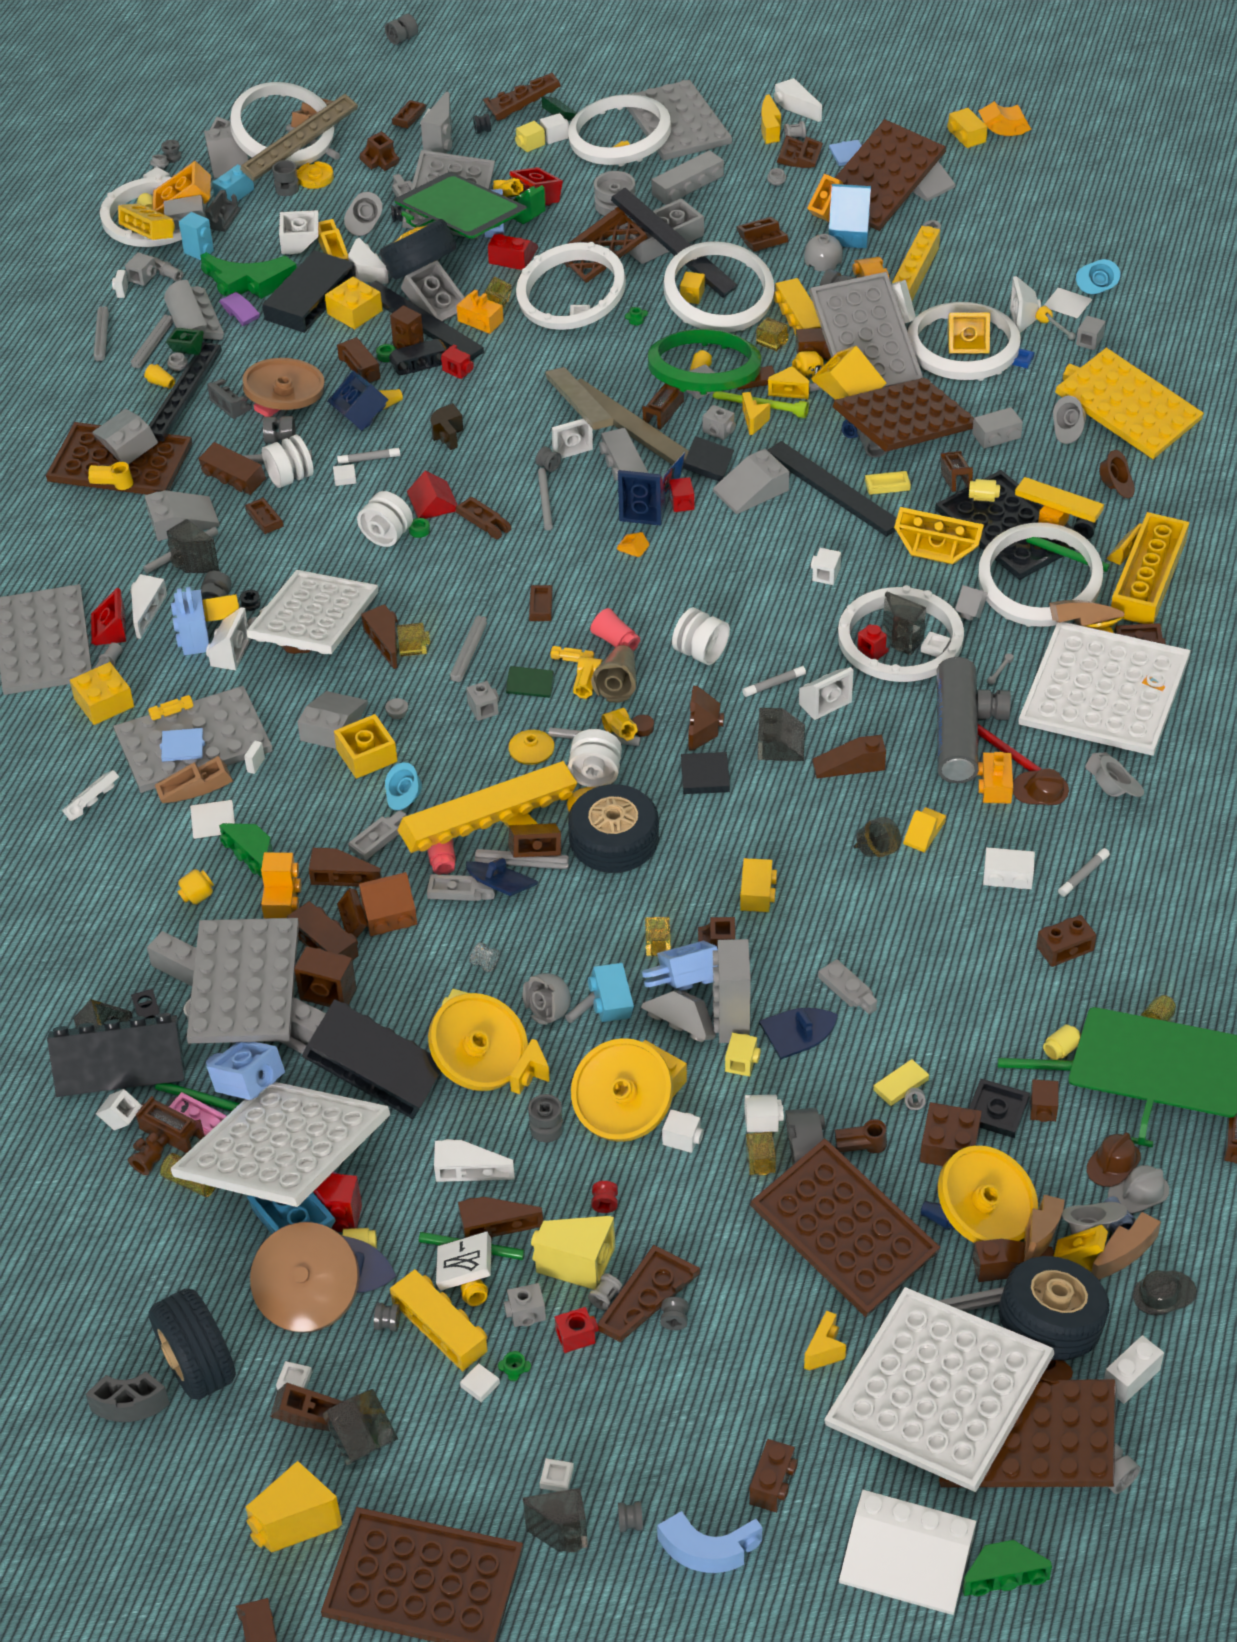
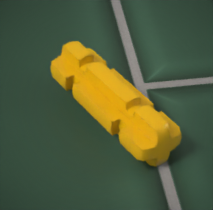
[550,646,594,662]
[148,695,193,721]

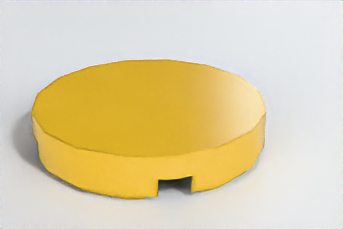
[297,161,334,189]

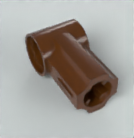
[835,1119,887,1153]

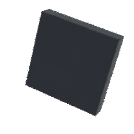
[683,436,734,482]
[681,752,730,794]
[969,1078,1030,1138]

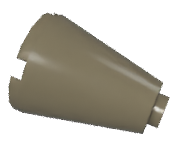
[591,645,637,703]

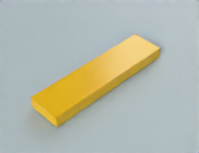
[1015,477,1104,523]

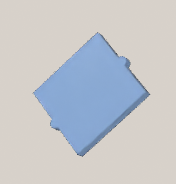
[829,140,862,166]
[160,728,205,762]

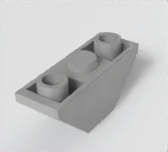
[641,990,716,1042]

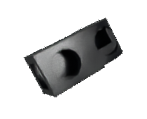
[131,988,160,1019]

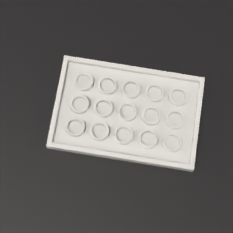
[247,570,378,654]

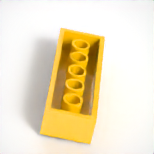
[1111,512,1190,624]

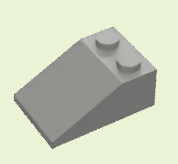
[421,92,452,154]
[204,126,248,181]
[913,161,955,202]
[401,260,465,322]
[92,409,158,464]
[713,449,789,514]
[144,490,220,541]
[297,691,368,749]

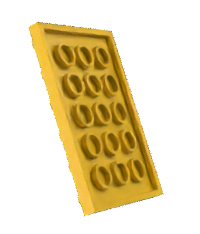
[1055,347,1204,459]

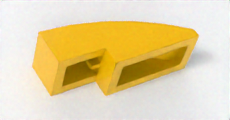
[761,94,781,144]
[317,219,349,261]

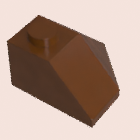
[688,686,725,751]

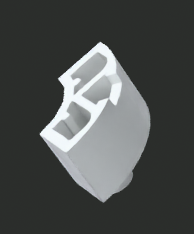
[744,1094,784,1132]

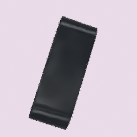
[389,339,447,375]

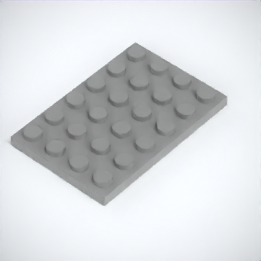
[626,80,732,161]
[402,150,495,239]
[809,272,923,388]
[0,584,92,695]
[113,686,273,793]
[187,918,299,1044]

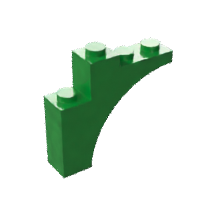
[200,252,297,299]

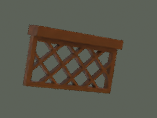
[563,207,648,283]

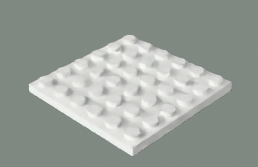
[1019,622,1190,756]
[171,1082,390,1207]
[824,1287,1054,1492]

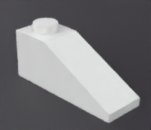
[774,78,822,122]
[131,574,167,639]
[434,1139,515,1182]

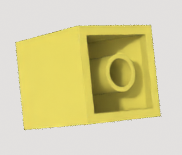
[531,1216,615,1290]

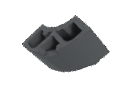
[785,1107,825,1166]
[86,1371,170,1422]

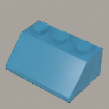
[247,1192,336,1234]

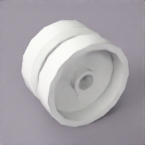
[357,491,413,547]
[568,729,622,787]

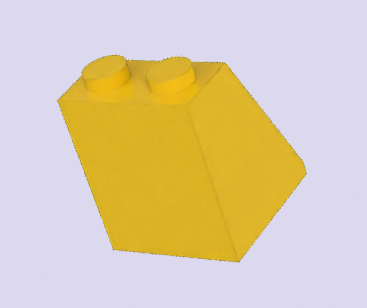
[811,346,887,400]
[245,1461,342,1553]

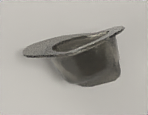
[853,817,901,857]
[1133,1270,1197,1316]

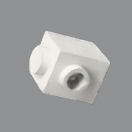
[540,113,569,144]
[811,548,841,585]
[96,1089,142,1130]
[662,1110,704,1153]

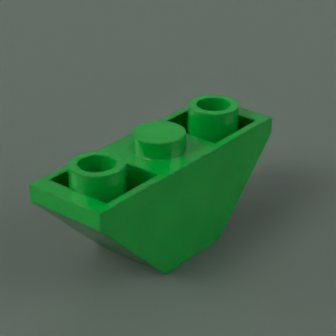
[512,185,546,225]
[219,823,273,879]
[963,1540,1052,1597]

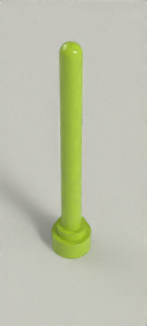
[713,391,809,418]

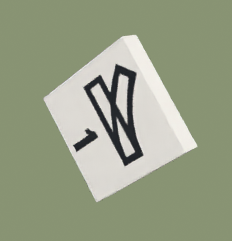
[436,1232,491,1291]

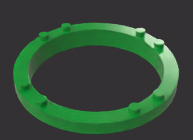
[648,329,761,395]

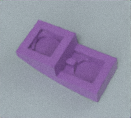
[219,292,260,326]

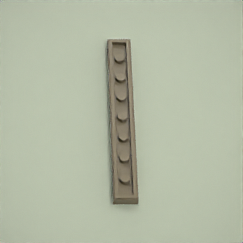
[240,94,358,182]
[545,367,614,430]
[577,378,689,467]

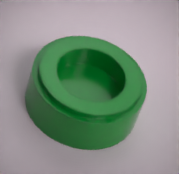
[376,344,396,362]
[409,518,430,538]

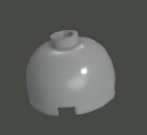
[804,234,843,271]
[522,973,571,1025]

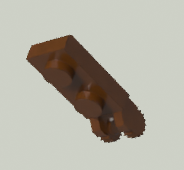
[456,496,512,540]

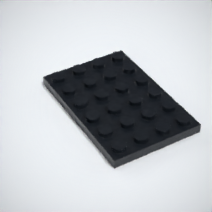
[935,470,1084,580]

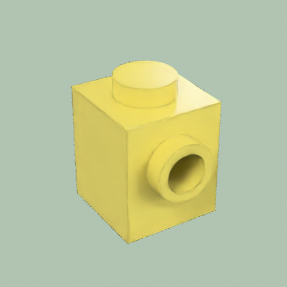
[515,121,545,152]
[725,1033,761,1077]

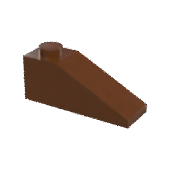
[361,604,398,669]
[812,734,886,779]
[309,848,382,887]
[458,1197,543,1238]
[973,1238,1054,1282]
[270,1382,365,1436]

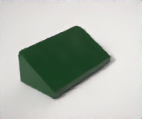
[541,96,577,121]
[166,328,204,355]
[506,666,554,698]

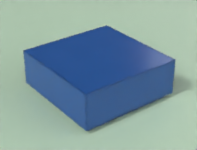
[1011,349,1035,369]

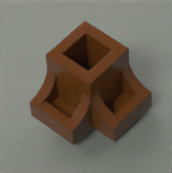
[360,131,399,171]
[698,917,735,949]

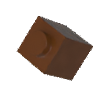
[1030,1079,1059,1122]

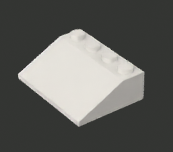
[839,1490,976,1615]

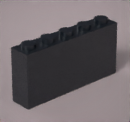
[262,250,356,333]
[301,999,441,1119]
[47,1013,185,1097]

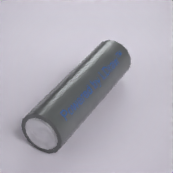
[937,657,979,784]

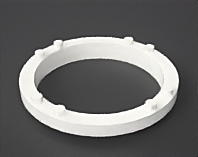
[230,82,334,168]
[568,94,671,166]
[100,174,207,247]
[663,241,774,332]
[516,242,626,330]
[908,302,1020,381]
[978,523,1103,627]
[838,585,964,682]

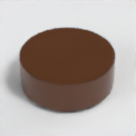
[632,715,654,737]

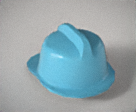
[1076,259,1120,294]
[385,762,422,810]

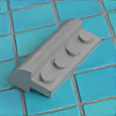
[164,280,224,340]

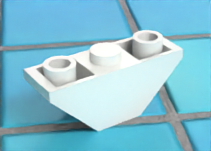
[348,238,389,284]

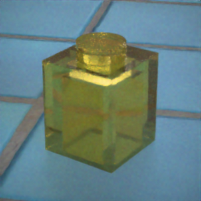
[485,276,512,308]
[756,317,789,351]
[397,623,430,657]
[645,917,671,956]
[746,1132,776,1175]

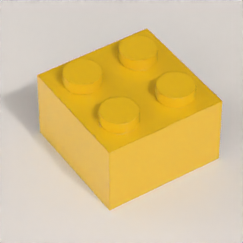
[325,277,383,330]
[70,662,134,725]
[334,714,398,779]

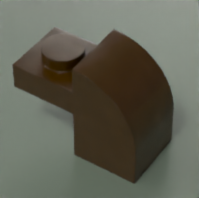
[430,403,464,450]

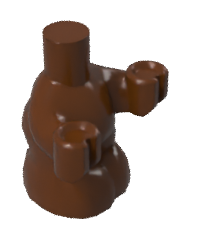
[128,1132,170,1175]

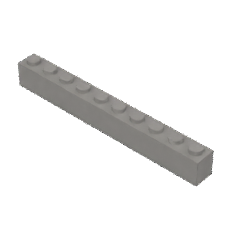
[147,931,326,1045]

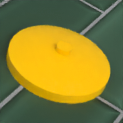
[428,993,528,1091]
[571,1038,673,1142]
[938,1146,1038,1243]

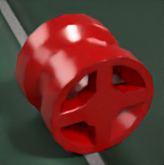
[591,1181,618,1213]

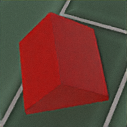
[407,470,458,519]
[91,588,126,646]

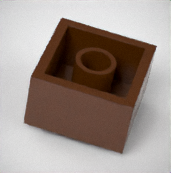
[294,946,357,1007]
[920,1102,982,1166]

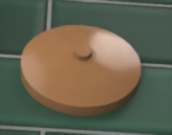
[243,358,324,410]
[250,1222,359,1333]

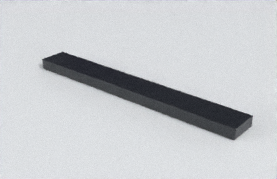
[611,188,737,298]
[369,281,484,361]
[149,342,222,442]
[767,441,897,537]

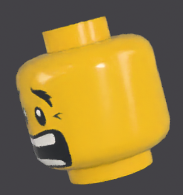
[792,351,824,378]

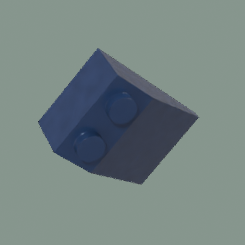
[327,370,389,431]
[618,470,666,526]

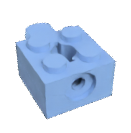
[171,587,209,655]
[642,940,718,990]
[206,1042,285,1100]

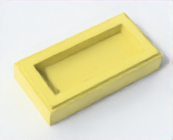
[865,471,911,495]
[873,1059,929,1106]

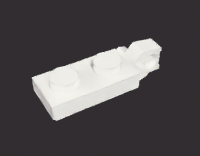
[62,770,119,821]

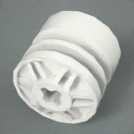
[262,434,314,488]
[672,607,730,665]

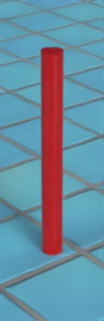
[978,724,1042,771]

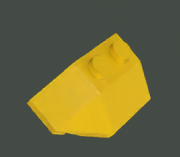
[894,507,984,565]

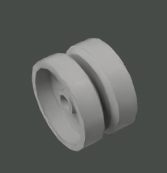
[594,171,636,216]

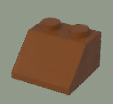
[359,872,417,936]

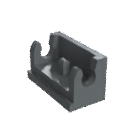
[205,190,240,232]
[207,379,252,419]

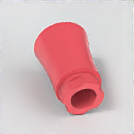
[590,608,640,652]
[427,838,456,875]

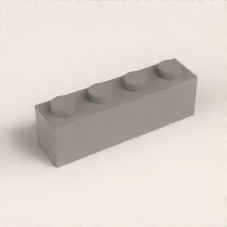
[651,150,724,205]
[599,428,648,481]

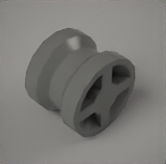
[161,140,181,163]
[535,446,561,472]
[660,1297,689,1330]
[374,1302,400,1332]
[618,1501,643,1532]

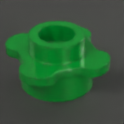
[625,307,648,325]
[498,1351,531,1381]

